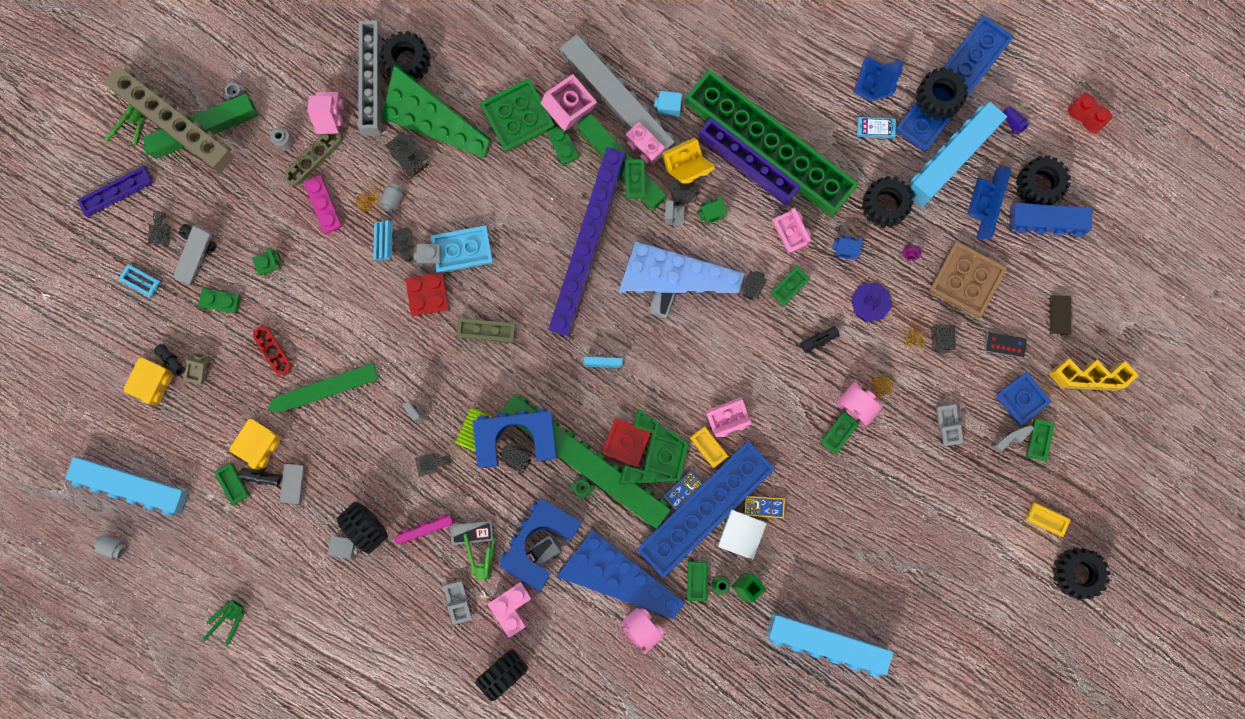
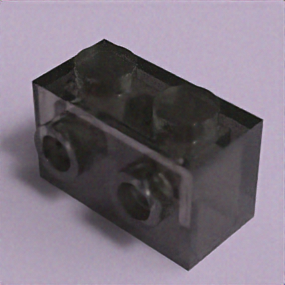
[385,132,429,179]

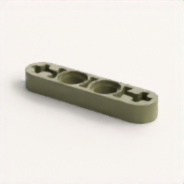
[284,132,343,187]

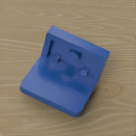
[853,57,903,102]

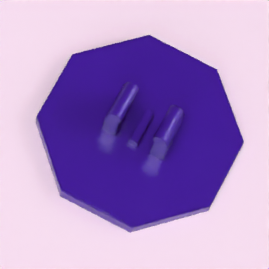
[851,283,892,322]

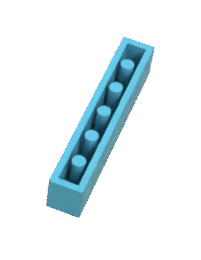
[65,457,189,516]

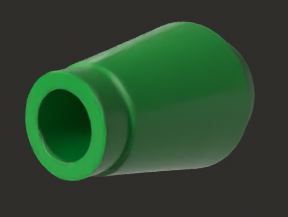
[711,575,731,595]

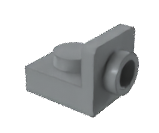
[665,200,684,225]

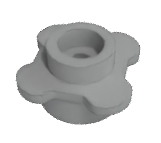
[224,82,245,100]

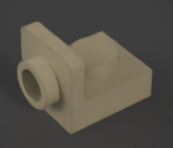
[183,353,211,385]

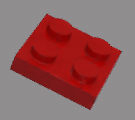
[405,272,449,317]
[601,418,651,468]

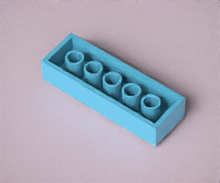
[907,102,1007,208]
[765,613,893,677]

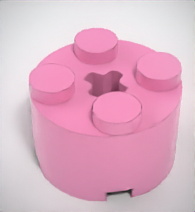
[836,382,884,427]
[619,608,664,654]

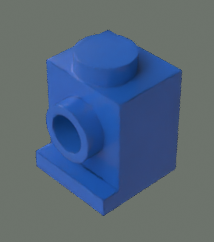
[832,236,863,261]

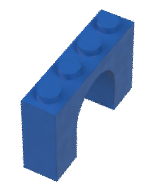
[473,408,557,468]
[498,498,582,593]

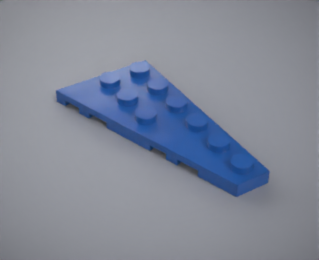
[557,530,685,619]

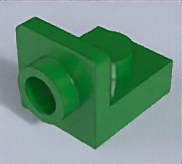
[252,248,282,276]

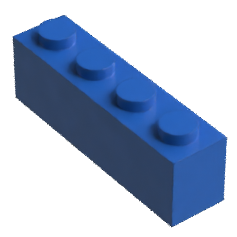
[1009,203,1092,237]

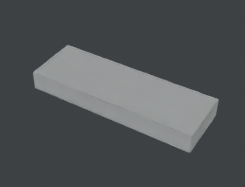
[173,225,213,285]

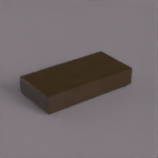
[1050,295,1071,335]

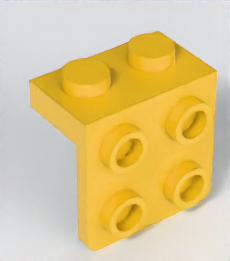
[662,137,715,183]
[124,358,173,407]
[230,419,282,470]

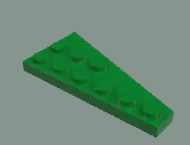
[381,65,491,158]

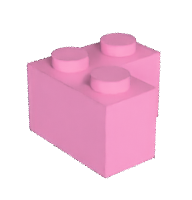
[307,92,344,134]
[488,582,534,638]

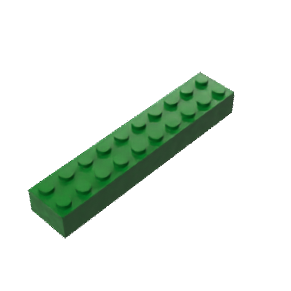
[685,69,859,218]

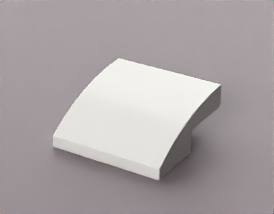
[718,510,767,560]

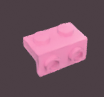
[626,122,665,166]
[772,207,812,254]
[705,397,752,437]

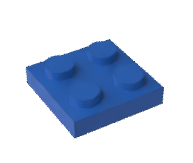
[995,372,1051,426]

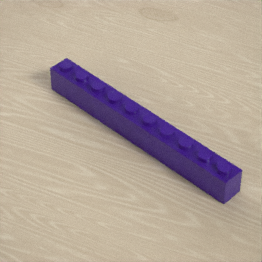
[548,147,627,337]

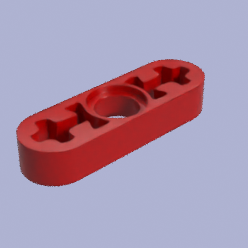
[253,326,292,376]

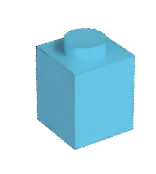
[654,91,682,117]

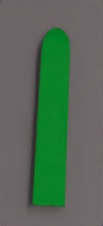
[268,363,379,412]

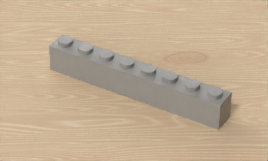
[560,34,675,162]

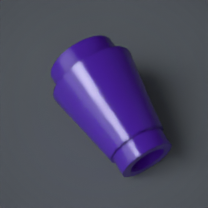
[1003,106,1029,134]

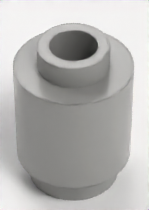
[270,127,294,151]
[379,183,404,213]
[93,534,126,560]

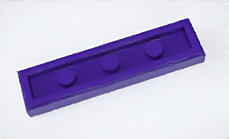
[77,166,154,218]

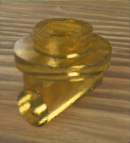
[356,194,378,212]
[905,329,925,348]
[872,375,893,397]

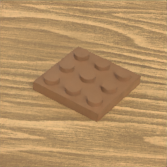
[928,241,1007,319]

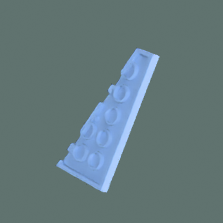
[619,242,745,293]

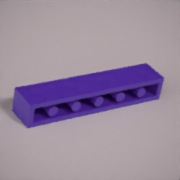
[698,117,801,207]

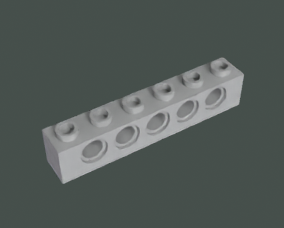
[358,20,382,136]

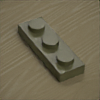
[456,318,516,343]

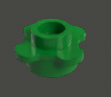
[571,476,594,500]

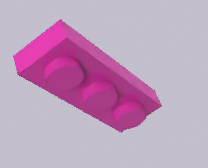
[303,175,342,235]
[395,514,455,544]

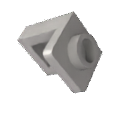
[414,244,441,266]

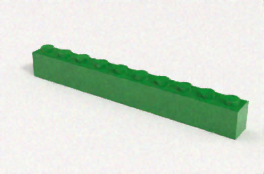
[500,395,670,529]

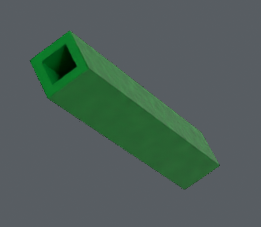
[142,93,259,159]
[577,114,666,212]

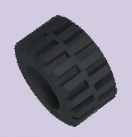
[380,31,430,82]
[915,67,968,121]
[1016,156,1071,205]
[862,176,914,228]
[336,501,388,554]
[1052,548,1110,599]
[475,649,529,702]

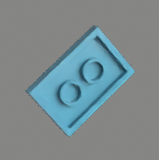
[431,226,493,273]

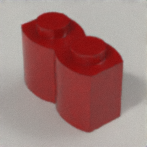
[1068,93,1113,134]

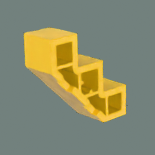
[1048,358,1139,391]

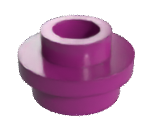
[902,244,921,261]

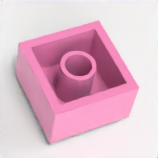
[541,74,597,132]

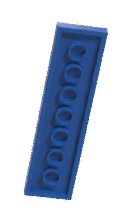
[895,15,1014,153]
[636,441,775,578]

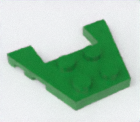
[619,410,689,484]

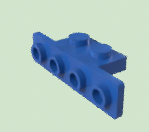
[967,166,1011,240]

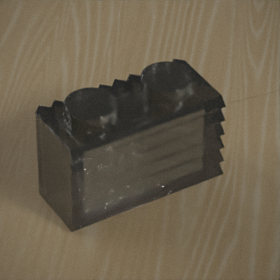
[499,444,533,473]

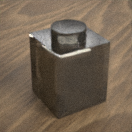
[670,181,699,206]
[739,271,767,303]
[931,325,956,354]

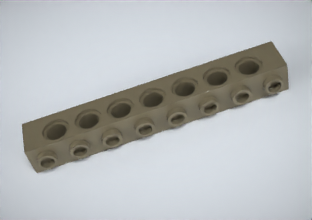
[103,65,235,174]

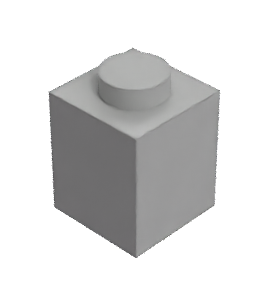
[328,536,360,559]

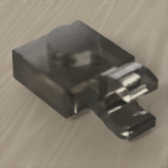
[148,211,170,245]
[392,227,415,262]
[415,453,452,477]

